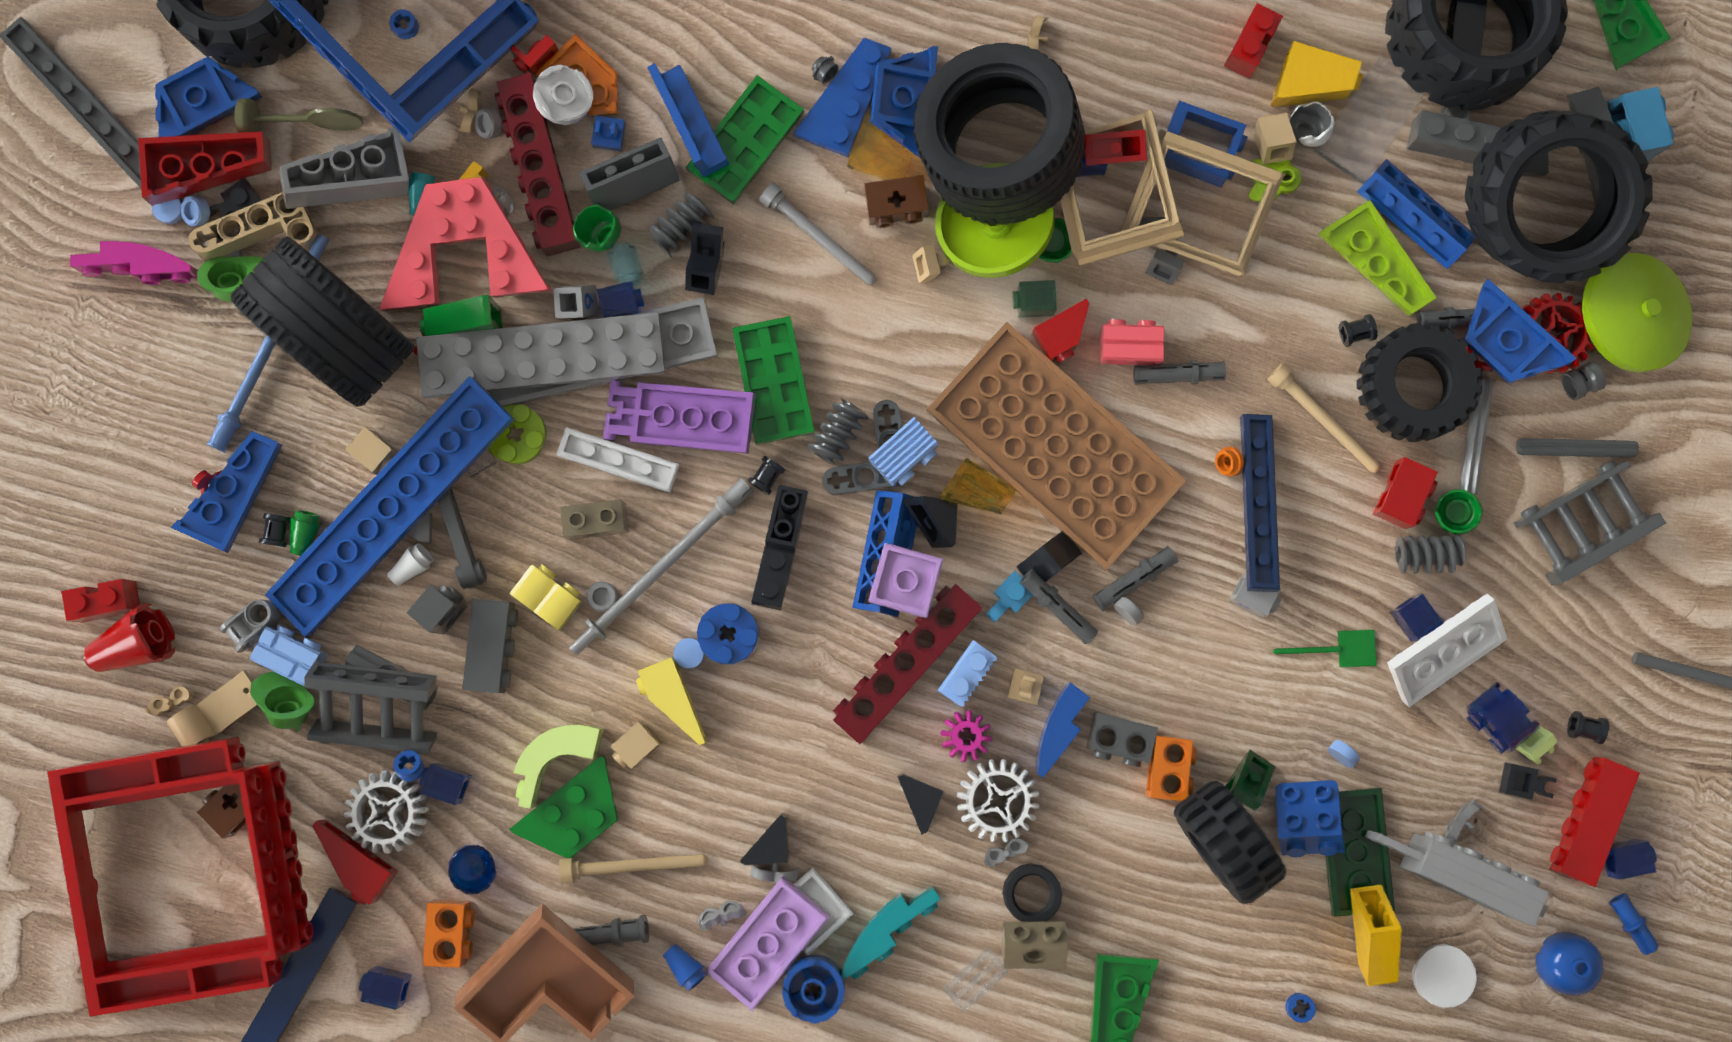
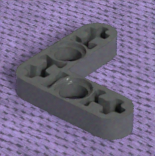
[822,400,902,495]

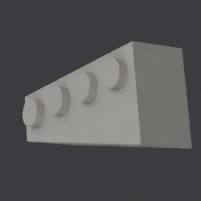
[280,127,409,209]

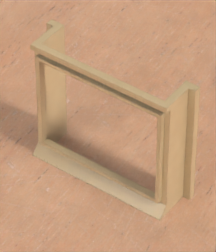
[1060,109,1185,267]
[1121,129,1285,276]

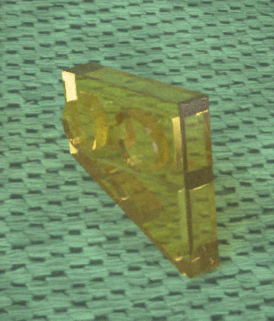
[847,112,913,180]
[939,458,1016,514]

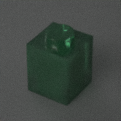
[1012,280,1057,318]

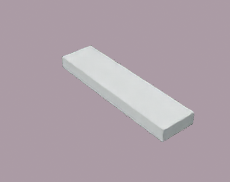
[556,427,680,494]

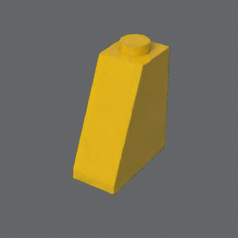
[1271,41,1363,107]
[1351,885,1402,987]

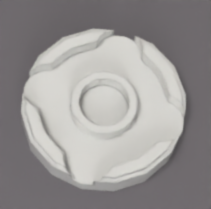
[533,65,593,125]
[1412,944,1477,1008]

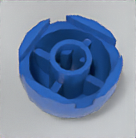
[1536,932,1604,996]

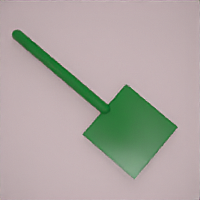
[1273,630,1377,667]

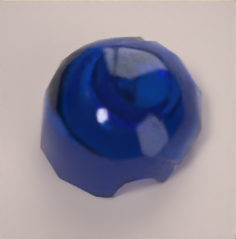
[448,844,496,894]

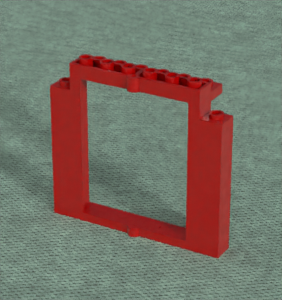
[47,736,313,1017]

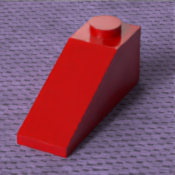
[312,819,399,905]

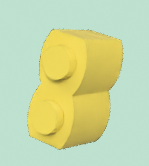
[509,564,583,631]

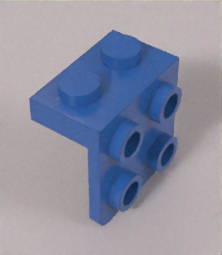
[1275,780,1345,857]

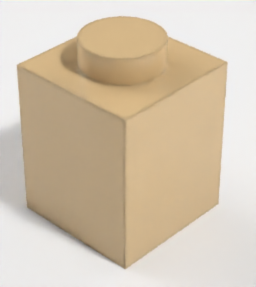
[1254,113,1296,165]
[345,426,398,474]
[611,721,662,769]

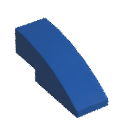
[1036,682,1090,778]

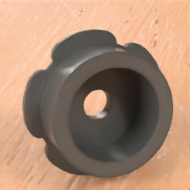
[811,56,838,84]

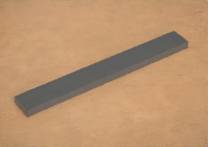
[0,16,141,188]

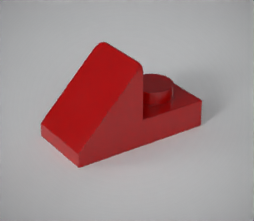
[1085,129,1147,166]

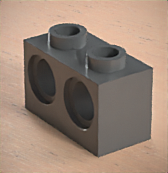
[407,584,467,635]
[1086,713,1158,767]

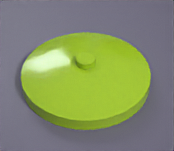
[935,163,1055,278]
[1582,253,1692,373]

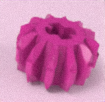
[940,710,992,762]

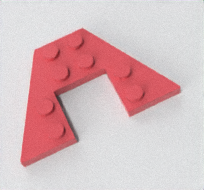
[380,177,551,311]

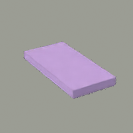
[705,876,830,1011]

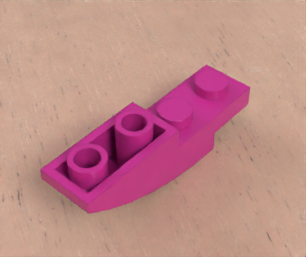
[70,241,198,285]

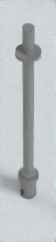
[569,478,754,656]

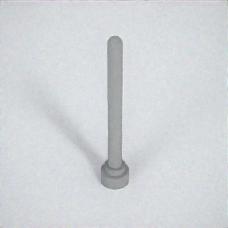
[759,182,876,285]

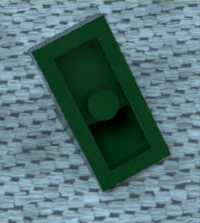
[1225,750,1275,811]

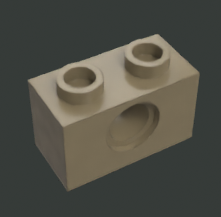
[560,499,629,540]
[1002,921,1068,969]

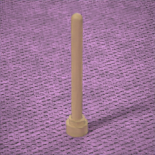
[1266,362,1380,473]
[559,854,708,884]

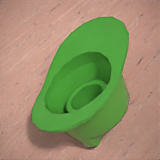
[197,256,265,302]
[250,672,314,732]

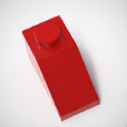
[1032,298,1090,364]

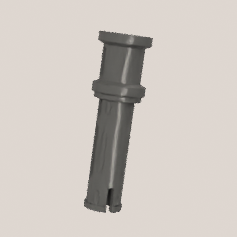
[573,914,650,946]

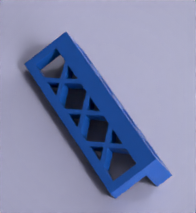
[647,63,730,178]
[1357,159,1476,269]
[852,490,917,617]

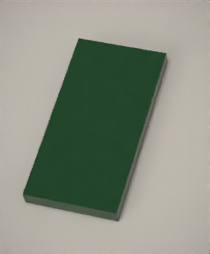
[1325,788,1395,917]

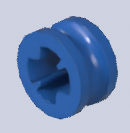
[389,9,419,39]
[393,750,425,782]
[1285,993,1316,1023]

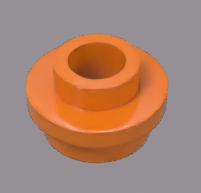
[1215,446,1244,477]

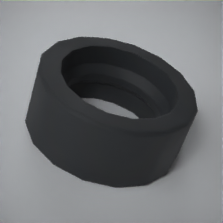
[1002,863,1062,922]

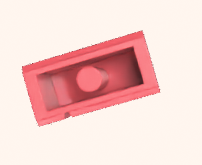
[1100,319,1164,365]

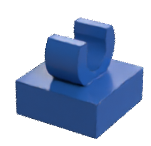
[591,116,626,152]

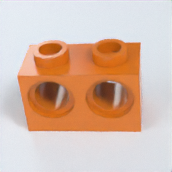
[1145,736,1197,801]
[423,899,475,968]

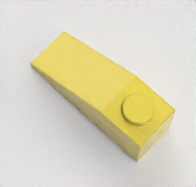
[636,657,708,745]

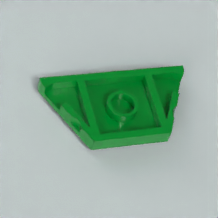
[509,755,618,859]

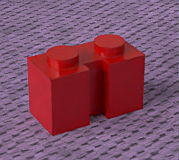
[1224,3,1283,79]
[1372,457,1438,529]
[61,579,140,623]

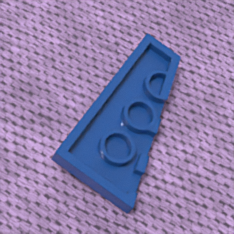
[793,38,891,158]

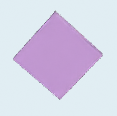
[868,543,943,618]

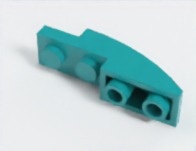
[841,886,941,980]

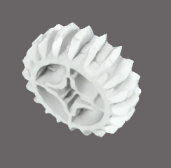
[957,759,1040,842]
[343,770,429,854]

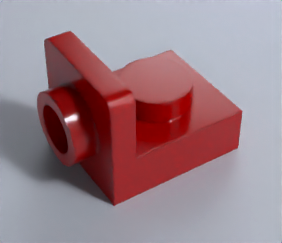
[510,35,558,78]

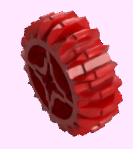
[1522,293,1595,374]

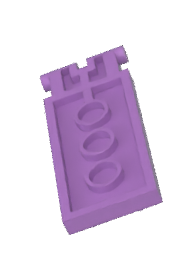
[603,380,756,454]

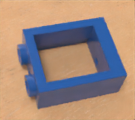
[1164,101,1248,187]

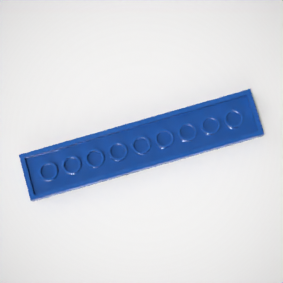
[265,376,515,637]

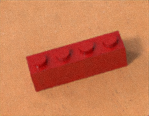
[1549,757,1640,888]

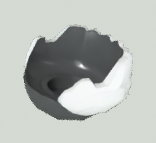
[1290,101,1335,147]

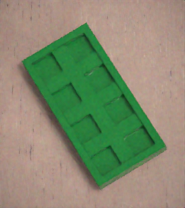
[686,75,804,205]
[732,316,815,445]

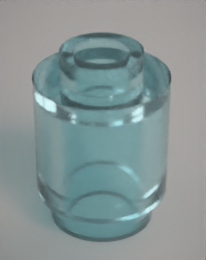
[607,242,644,288]

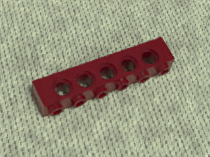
[495,72,581,257]
[833,584,982,745]

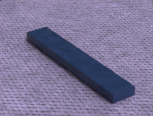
[1240,414,1280,592]
[241,887,358,1042]

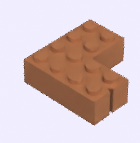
[454,903,635,1042]

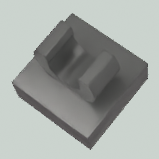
[1145,249,1185,285]

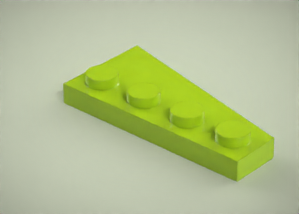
[1318,200,1437,316]

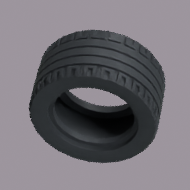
[913,43,1085,225]
[231,236,414,407]

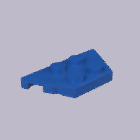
[870,46,938,158]
[155,56,262,137]
[1465,279,1576,384]

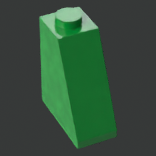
[420,295,503,336]

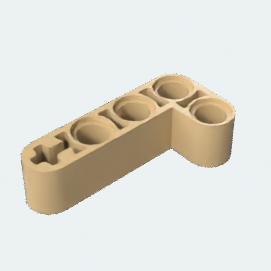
[188,192,318,261]

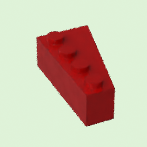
[138,132,272,206]

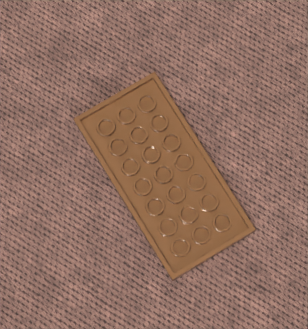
[927,322,1187,571]

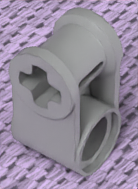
[219,600,282,653]

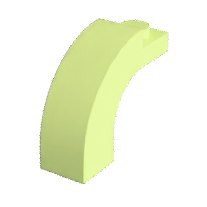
[514,724,604,809]

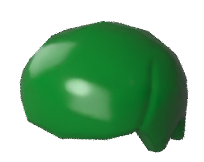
[573,204,622,253]
[1039,218,1073,263]
[1435,490,1483,535]

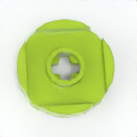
[489,404,547,465]

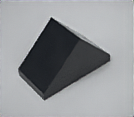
[903,496,958,548]
[1016,531,1082,582]
[897,774,944,835]
[740,812,789,865]

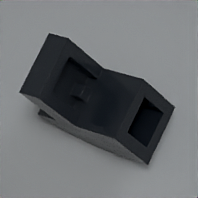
[685,222,725,295]

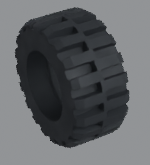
[1357,323,1483,442]
[1174,781,1287,904]

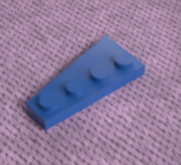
[171,431,282,553]

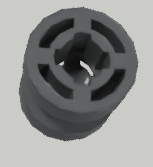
[1561,362,1606,401]

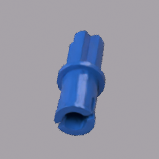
[1609,893,1658,955]

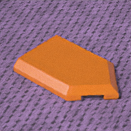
[534,34,618,115]

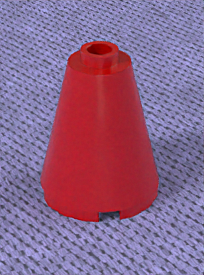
[84,603,176,672]

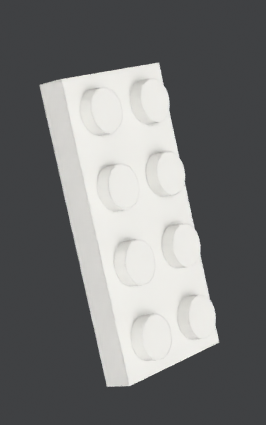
[1387,594,1507,707]

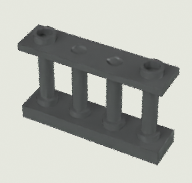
[1514,460,1666,585]
[304,662,437,754]

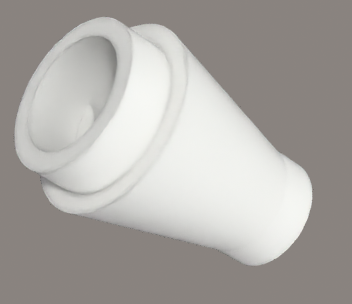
[387,543,434,586]

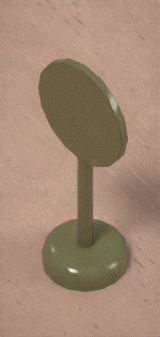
[235,98,363,133]

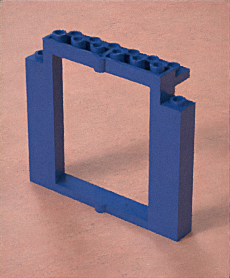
[268,0,539,143]

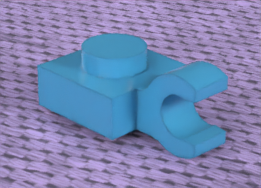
[985,571,1033,623]

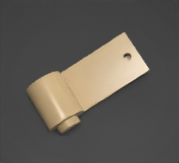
[166,670,258,746]

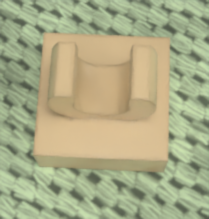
[912,245,950,283]
[1007,668,1044,705]

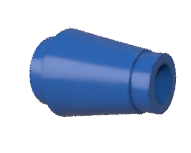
[663,944,707,991]

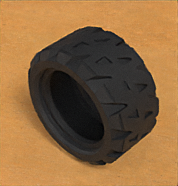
[156,0,328,68]
[1385,0,1568,110]
[1465,110,1653,283]

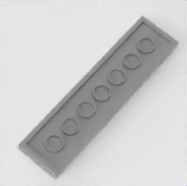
[489,298,718,407]
[416,312,665,399]

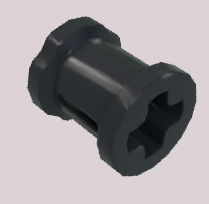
[1339,314,1378,347]
[747,456,786,495]
[259,513,291,547]
[1567,711,1609,744]

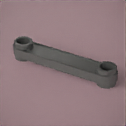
[438,487,487,589]

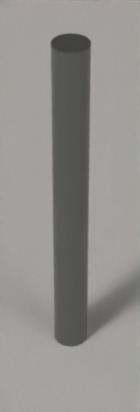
[1632,652,1732,689]

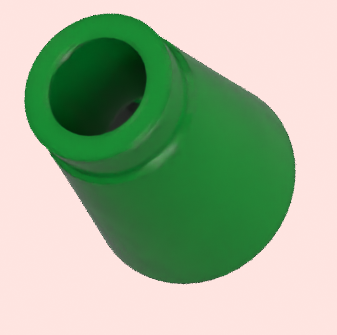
[289,510,322,556]

